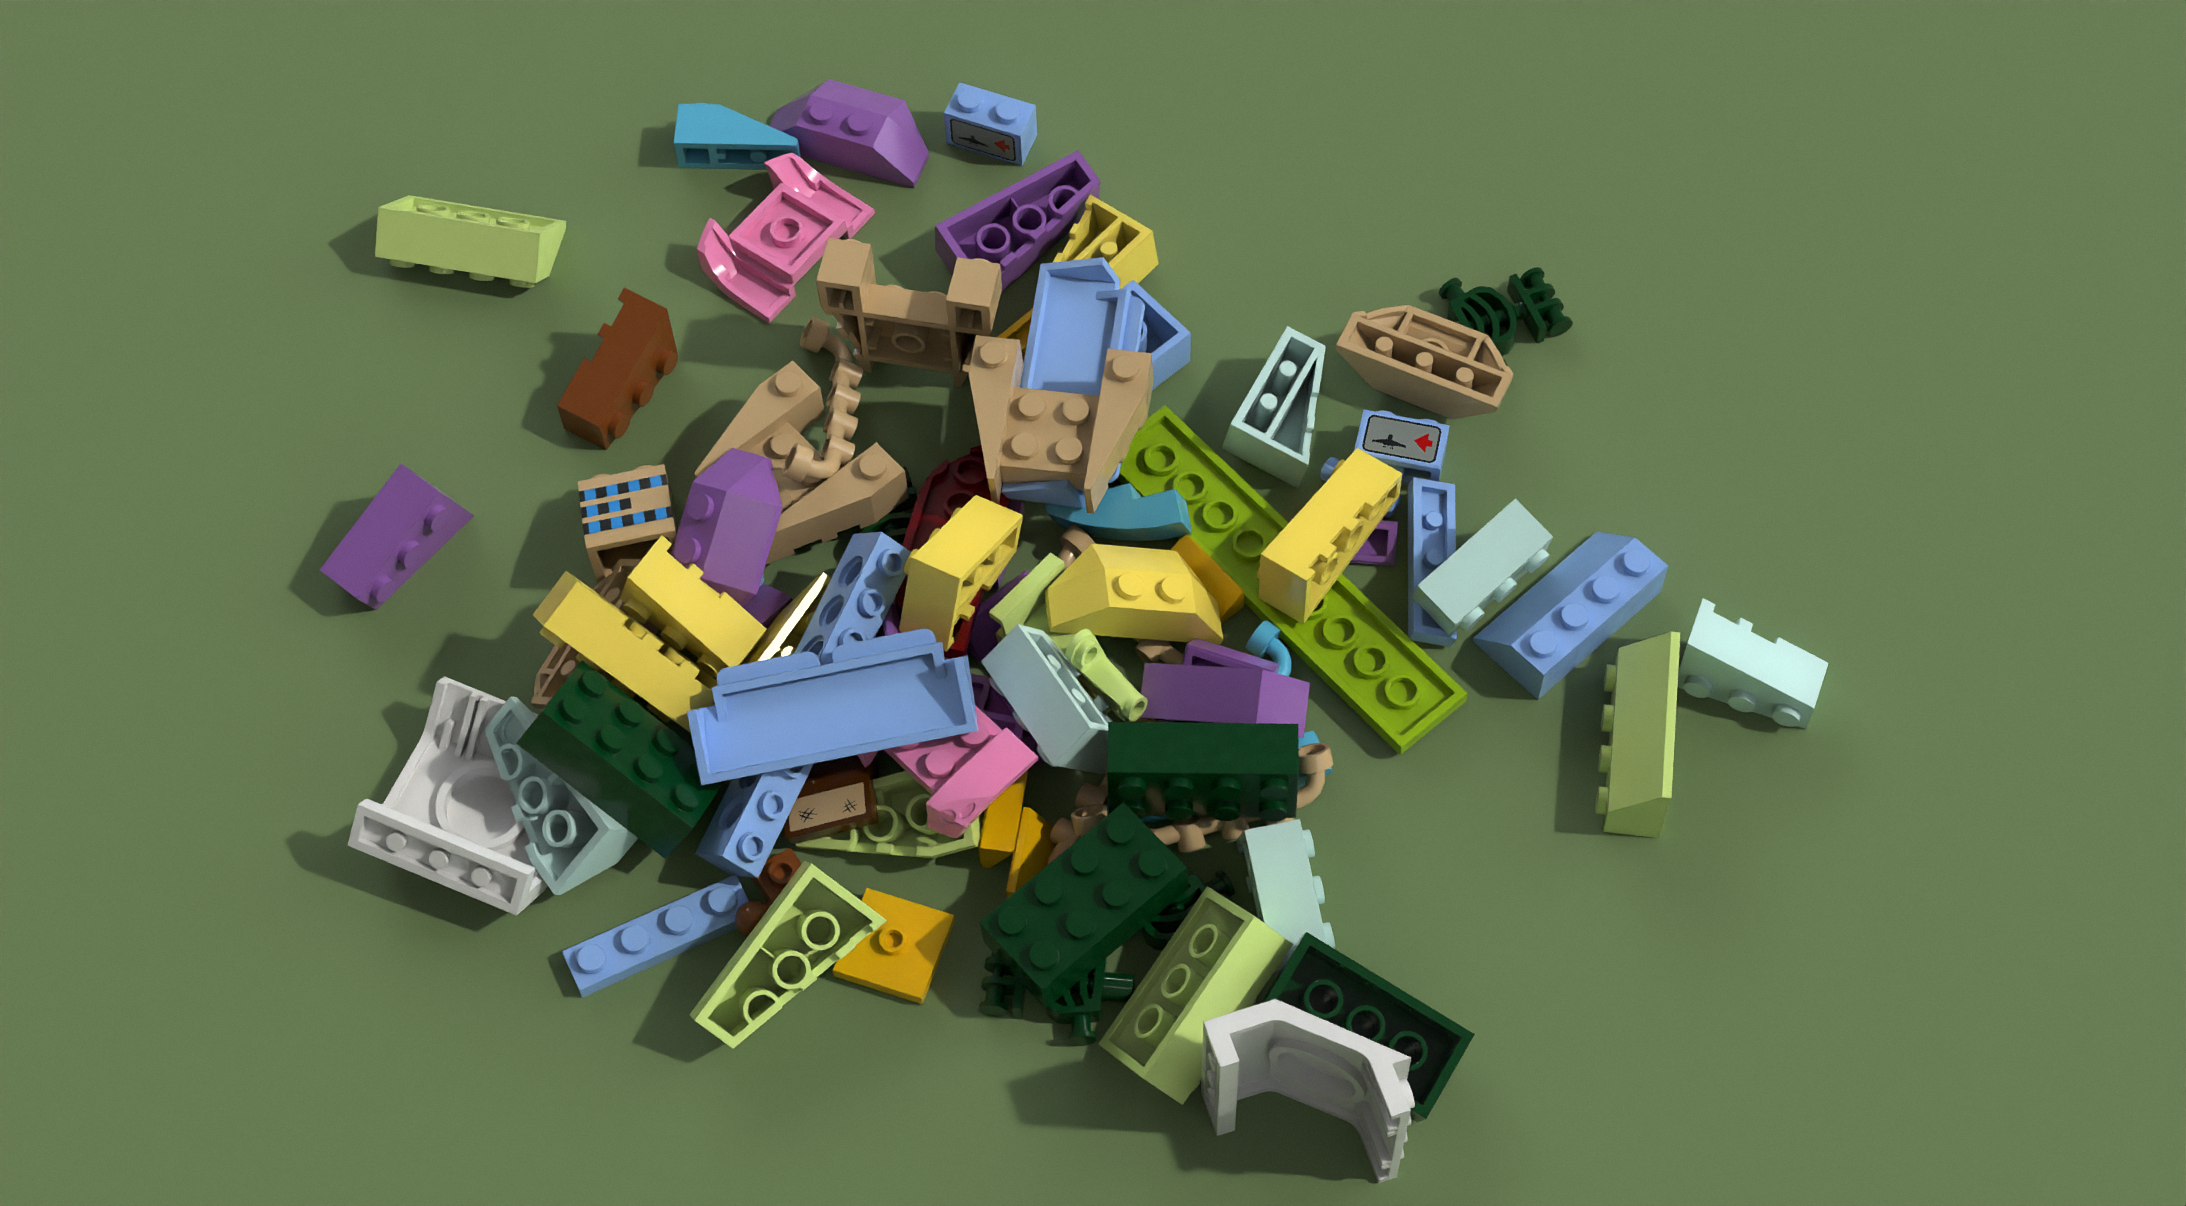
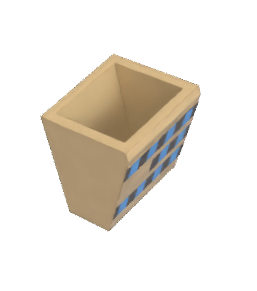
[577,464,678,584]

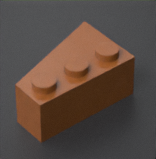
[557,287,678,450]

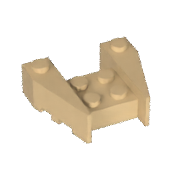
[816,238,1002,387]
[969,335,1154,514]
[694,360,909,564]

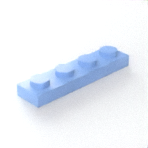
[1408,477,1457,647]
[562,874,748,998]

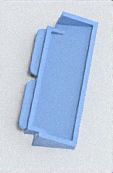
[1002,257,1145,508]
[687,628,979,785]

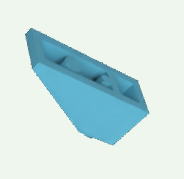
[674,102,801,170]

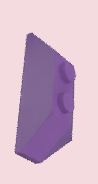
[769,79,929,188]
[671,448,783,607]

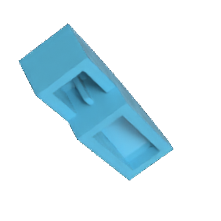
[1046,483,1192,541]

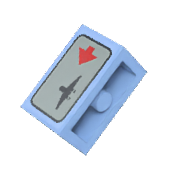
[944,82,1037,166]
[1354,409,1450,486]

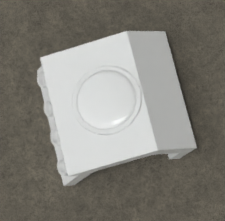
[348,676,548,916]
[1201,999,1415,1183]

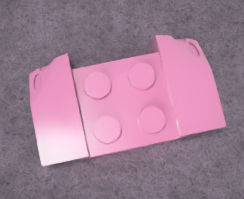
[697,152,875,323]
[858,705,1038,839]

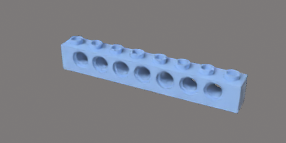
[695,532,911,878]

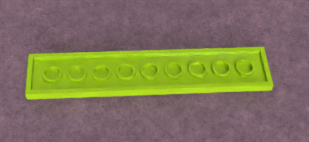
[1117,405,1468,755]

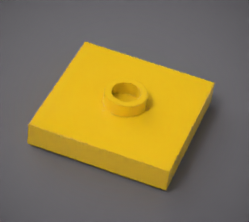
[833,888,955,1005]

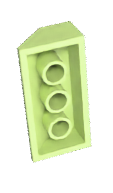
[375,195,566,288]
[1595,631,1680,838]
[1099,886,1293,1105]

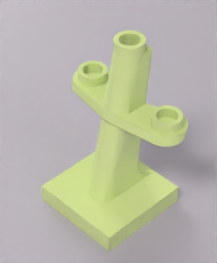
[989,552,1148,721]

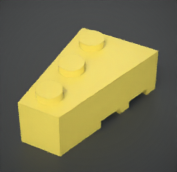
[1053,194,1159,290]
[899,495,1023,652]
[620,535,767,678]

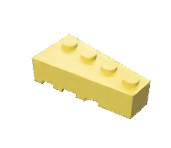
[1256,448,1402,625]
[533,571,718,733]

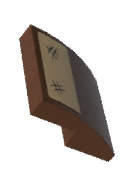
[784,755,879,844]

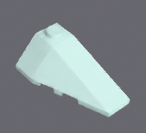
[484,697,638,895]

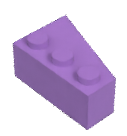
[320,463,474,610]
[1139,663,1310,738]

